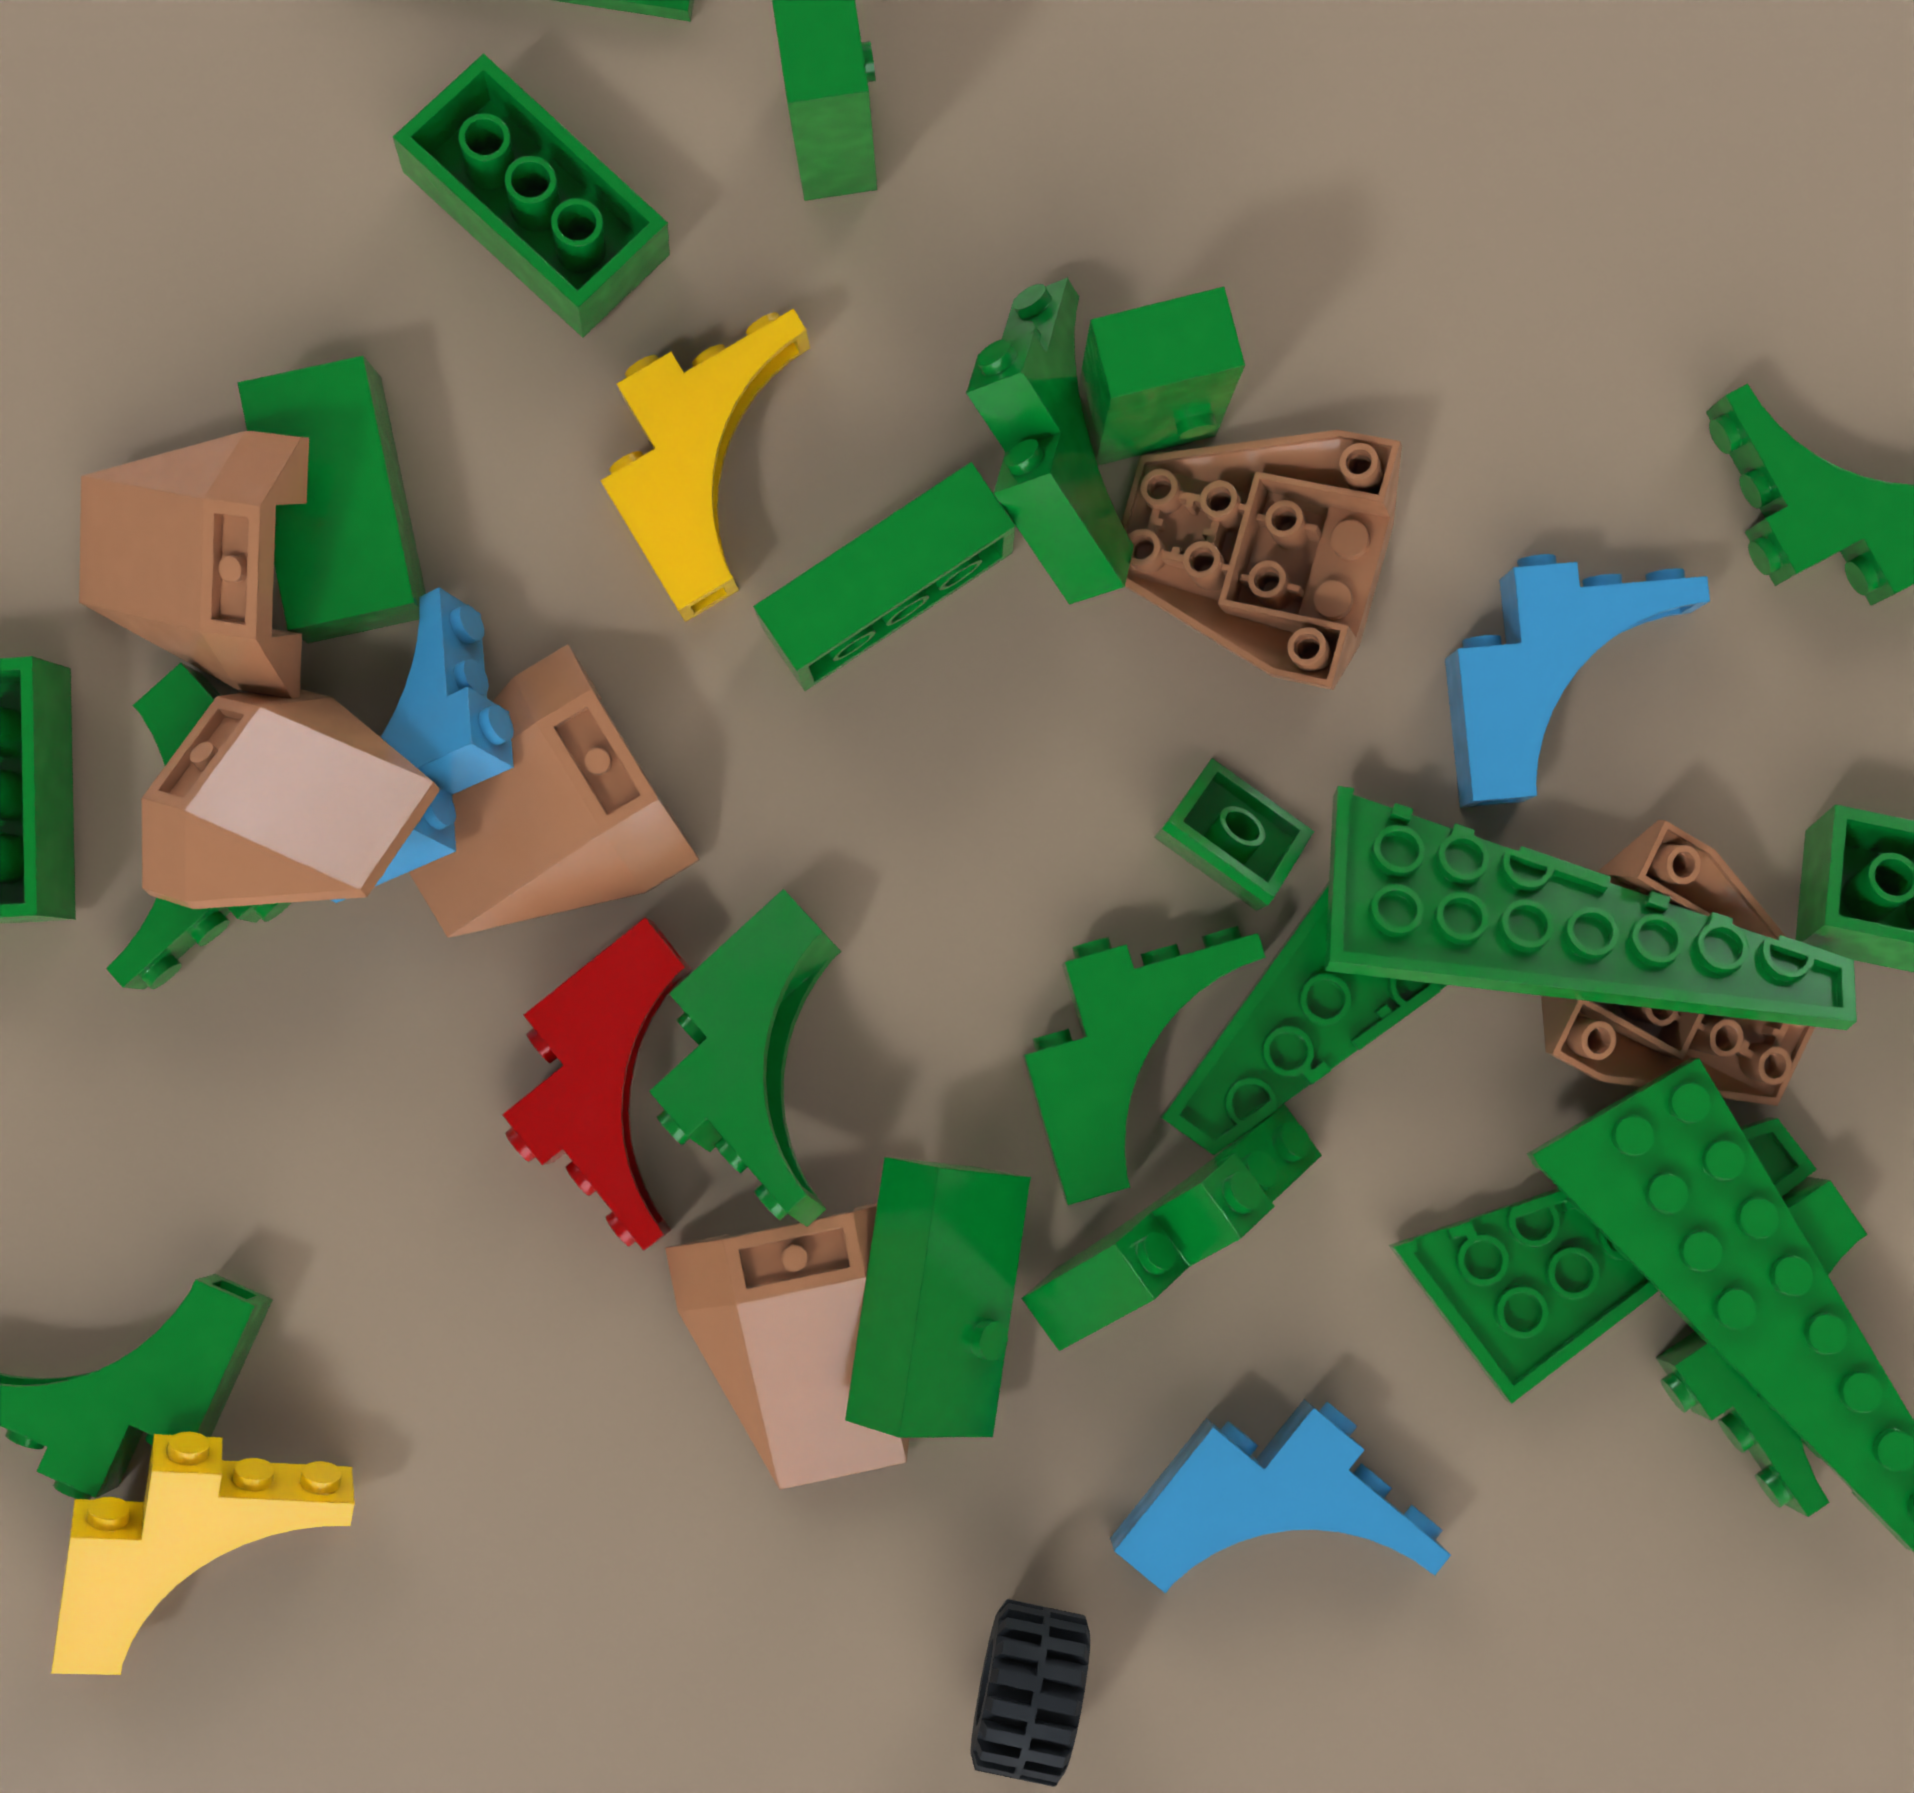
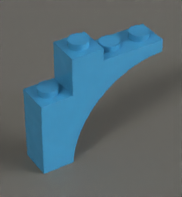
[1445,554,1710,808]
[330,587,514,903]
[1110,1399,1451,1593]

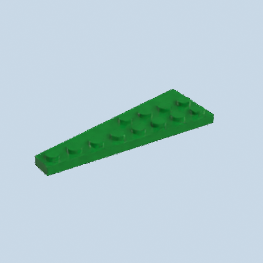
[1325,786,1857,1030]
[1527,1058,1914,1552]

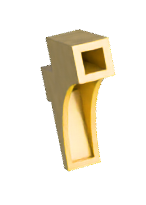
[600,308,810,622]
[51,1432,355,1675]

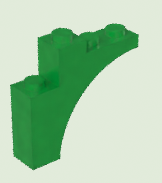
[966,277,1134,605]
[1706,383,1914,606]
[106,663,292,990]
[649,889,841,1227]
[1023,926,1266,1205]
[1021,1104,1322,1351]
[1656,1177,1868,1517]
[0,1274,273,1500]

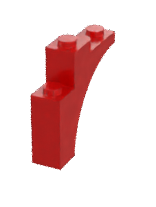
[502,917,692,1251]

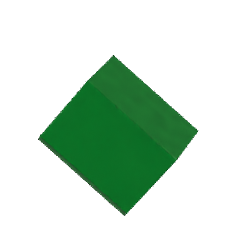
[1154,758,1314,911]

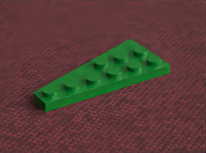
[1160,881,1447,1155]
[1389,1117,1817,1404]

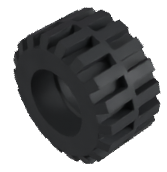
[970,1599,1090,1787]

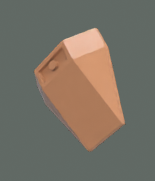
[1121,430,1402,690]
[79,431,309,699]
[409,644,700,938]
[141,689,440,909]
[1541,820,1815,1106]
[665,1203,909,1490]

